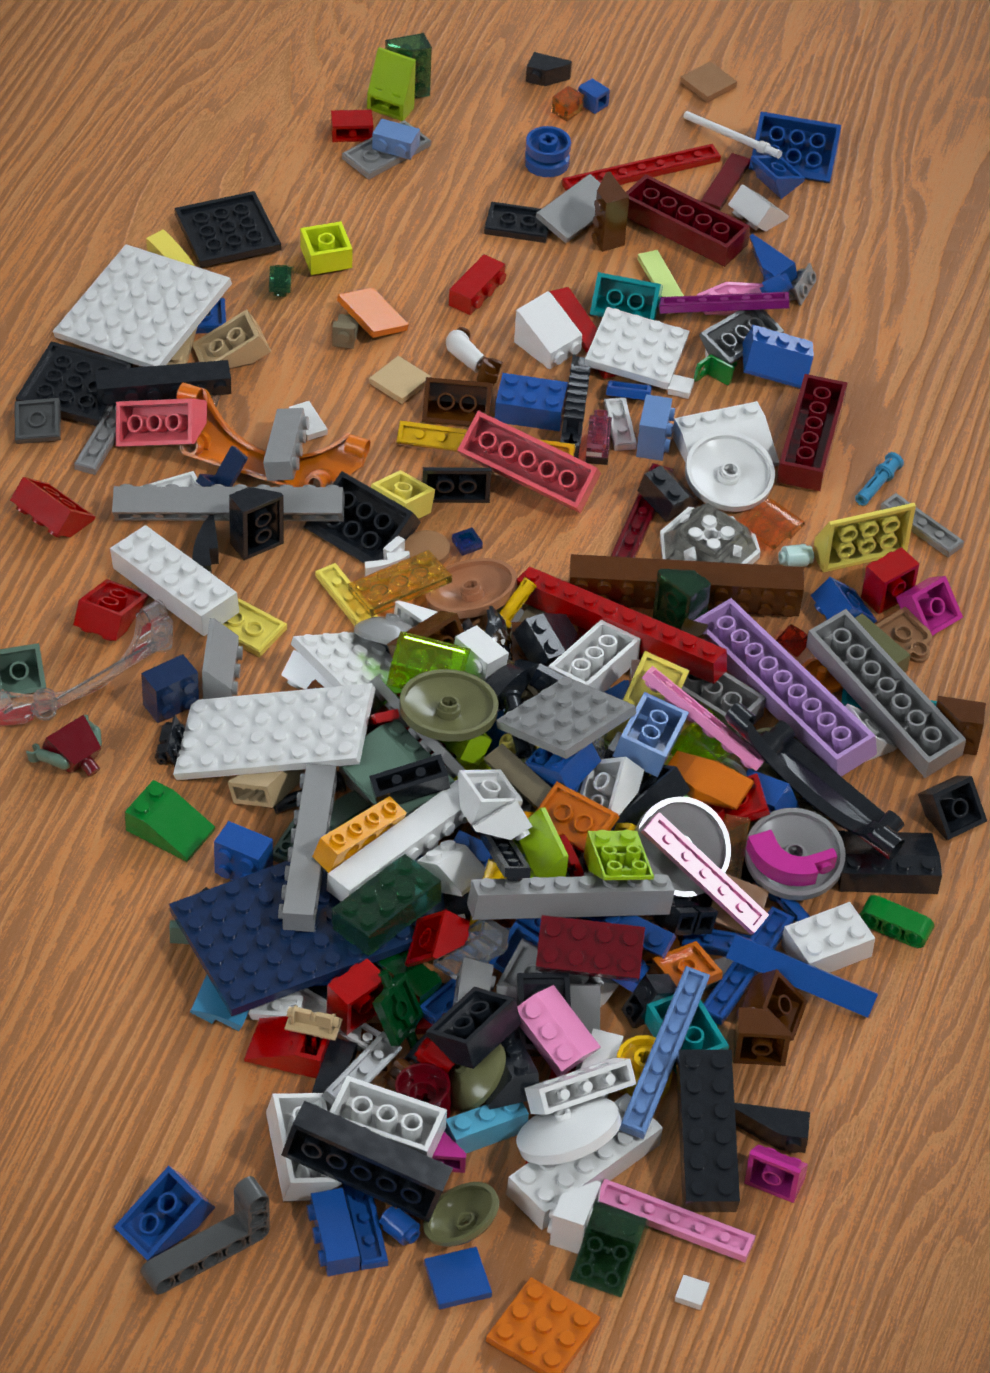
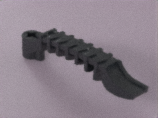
[560,354,591,459]

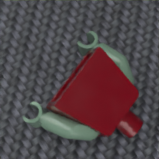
[26,715,102,777]

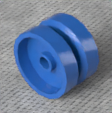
[525,126,571,177]

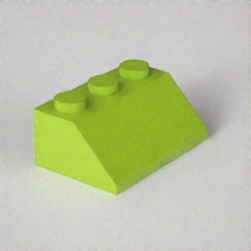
[513,807,569,878]

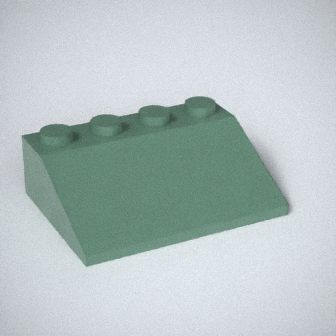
[339,719,455,817]

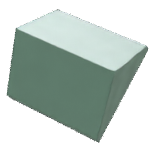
[0,643,47,698]

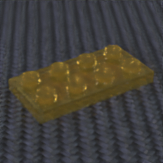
[348,550,452,617]

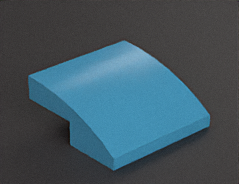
[190,974,249,1031]

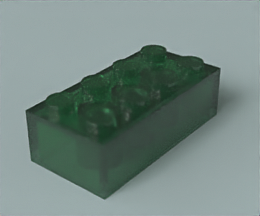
[332,854,441,956]

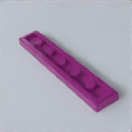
[660,292,789,314]

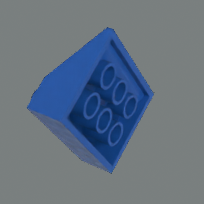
[749,111,841,183]

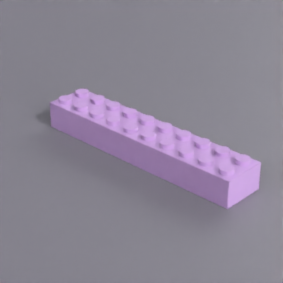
[694,598,877,776]

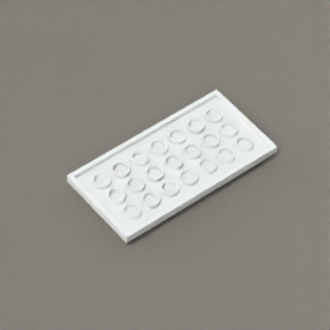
[173,683,375,780]

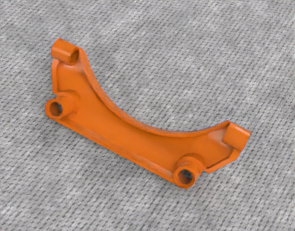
[177,382,371,487]

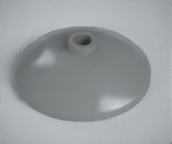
[354,613,413,645]

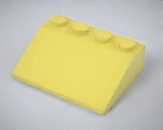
[813,503,916,573]

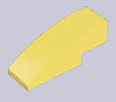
[146,229,196,267]

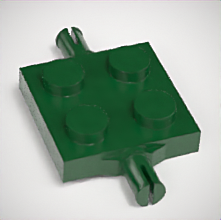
[372,969,424,1049]

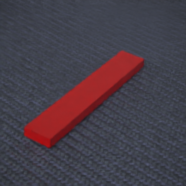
[549,287,619,379]

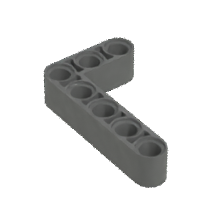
[140,1176,270,1294]

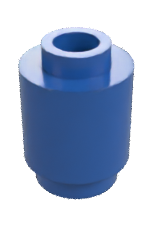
[760,273,793,293]
[379,1206,420,1246]

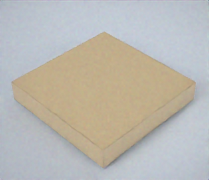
[369,356,431,404]

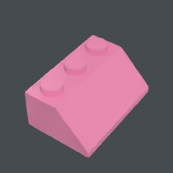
[517,985,601,1077]

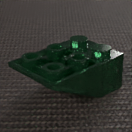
[570,1202,650,1298]

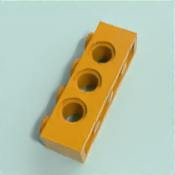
[312,796,407,873]

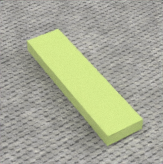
[637,250,684,314]

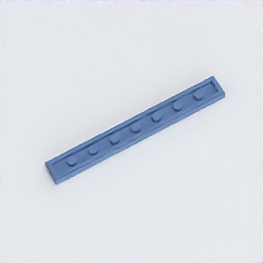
[619,966,710,1140]

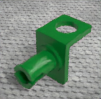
[693,354,738,385]

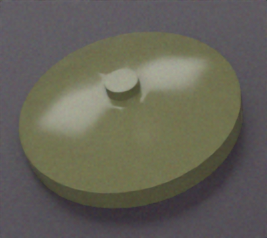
[399,669,498,741]

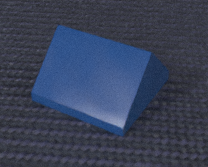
[750,155,805,199]

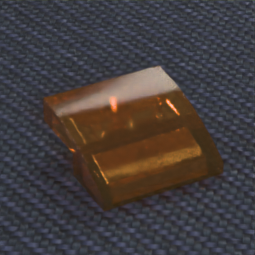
[739,498,805,550]

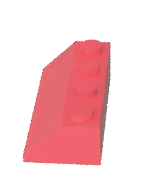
[116,398,207,447]

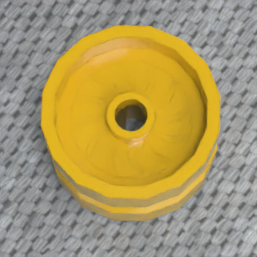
[616,1035,674,1099]

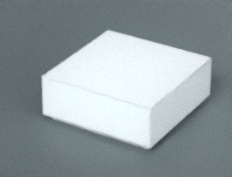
[667,374,695,399]
[675,1275,710,1310]

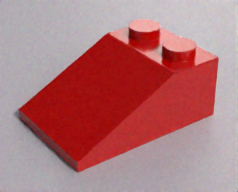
[73,579,149,641]

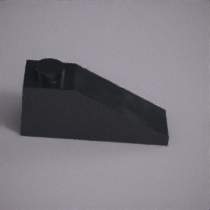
[735,1103,810,1153]

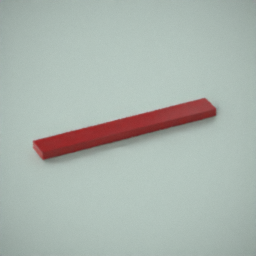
[562,144,721,191]

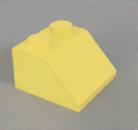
[371,470,435,519]

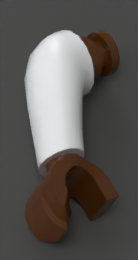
[446,327,503,386]

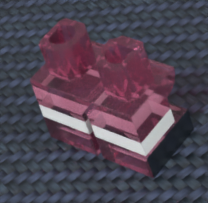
[585,410,612,465]

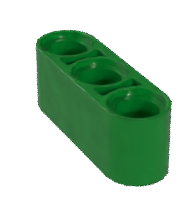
[859,895,935,948]

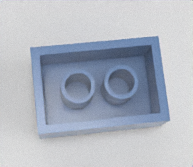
[612,692,689,777]

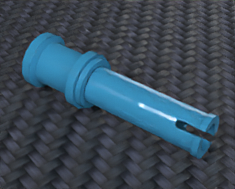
[855,452,904,506]

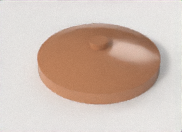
[425,558,518,619]

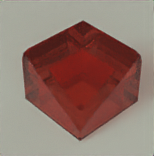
[776,624,808,657]

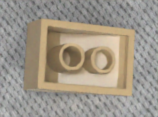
[192,309,271,368]

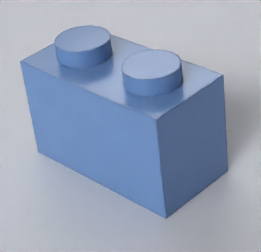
[372,119,420,160]

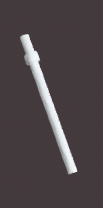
[683,111,782,159]

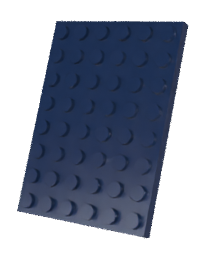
[169,861,414,1016]

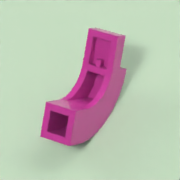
[746,830,837,886]

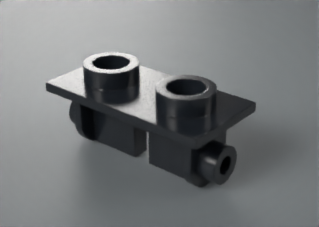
[155,715,185,767]

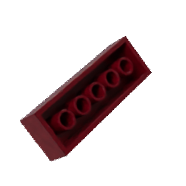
[626,174,750,267]
[777,374,848,491]

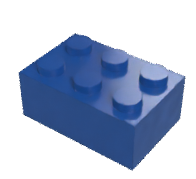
[495,373,568,432]

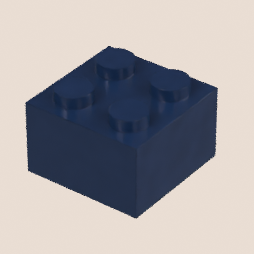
[141,654,199,723]

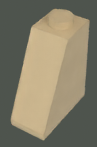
[228,769,304,808]

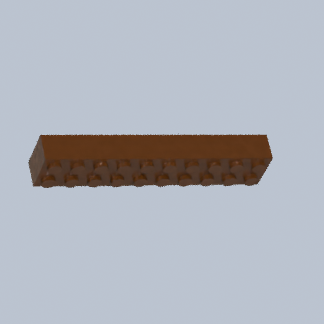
[568,554,804,617]

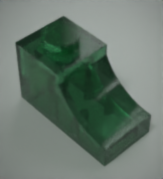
[269,264,294,297]

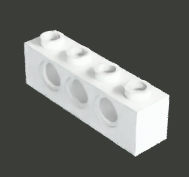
[525,1058,636,1115]

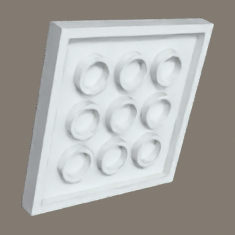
[584,307,690,390]
[291,632,409,695]

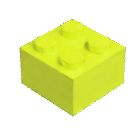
[300,221,353,275]

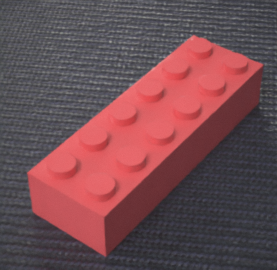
[457,411,601,514]

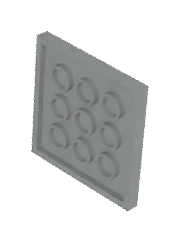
[496,676,636,759]

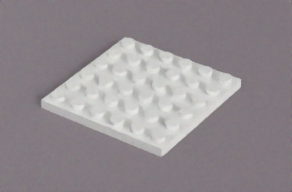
[53,244,232,367]

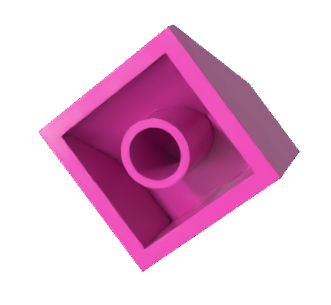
[896,576,963,636]
[744,1144,808,1203]

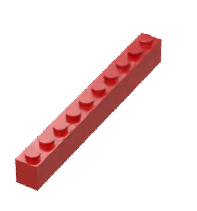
[516,566,727,684]

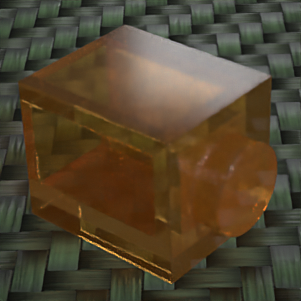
[552,86,584,121]

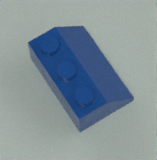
[742,325,814,388]

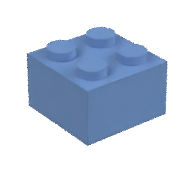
[636,394,676,461]

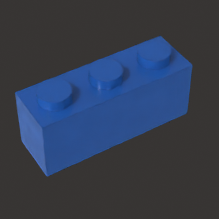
[306,1188,360,1277]

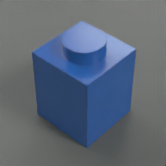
[577,78,610,114]

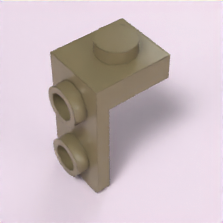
[332,314,359,349]

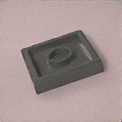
[15,398,61,444]

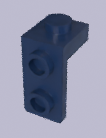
[196,446,248,487]

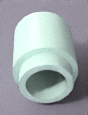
[778,544,814,567]

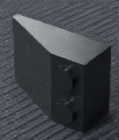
[512,613,580,667]
[516,972,571,1056]

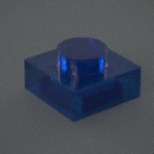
[452,527,483,556]

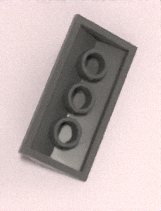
[699,309,784,364]

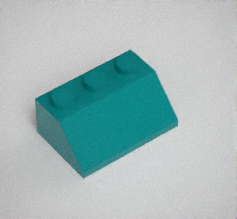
[590,272,663,320]

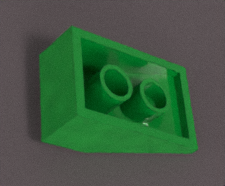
[125,780,215,862]

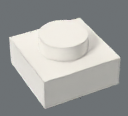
[383,536,405,560]

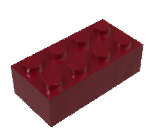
[536,915,645,982]

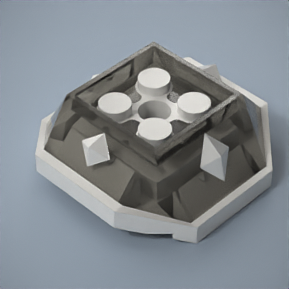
[660,503,761,564]

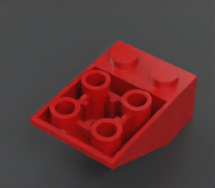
[244,1016,330,1079]

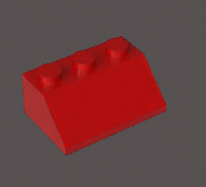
[10,477,96,538]

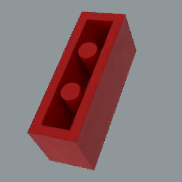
[449,254,506,315]

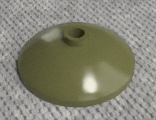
[448,1044,506,1112]
[423,1182,499,1246]

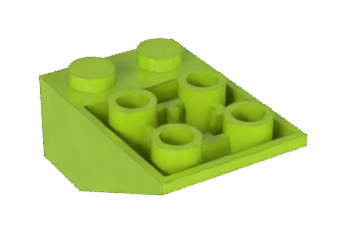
[367,47,416,121]
[583,830,654,880]

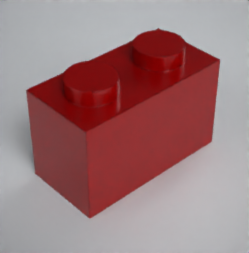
[331,109,374,142]

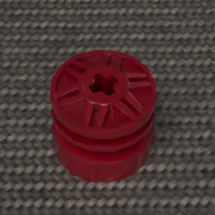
[395,1063,451,1119]

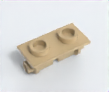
[285,1005,342,1041]

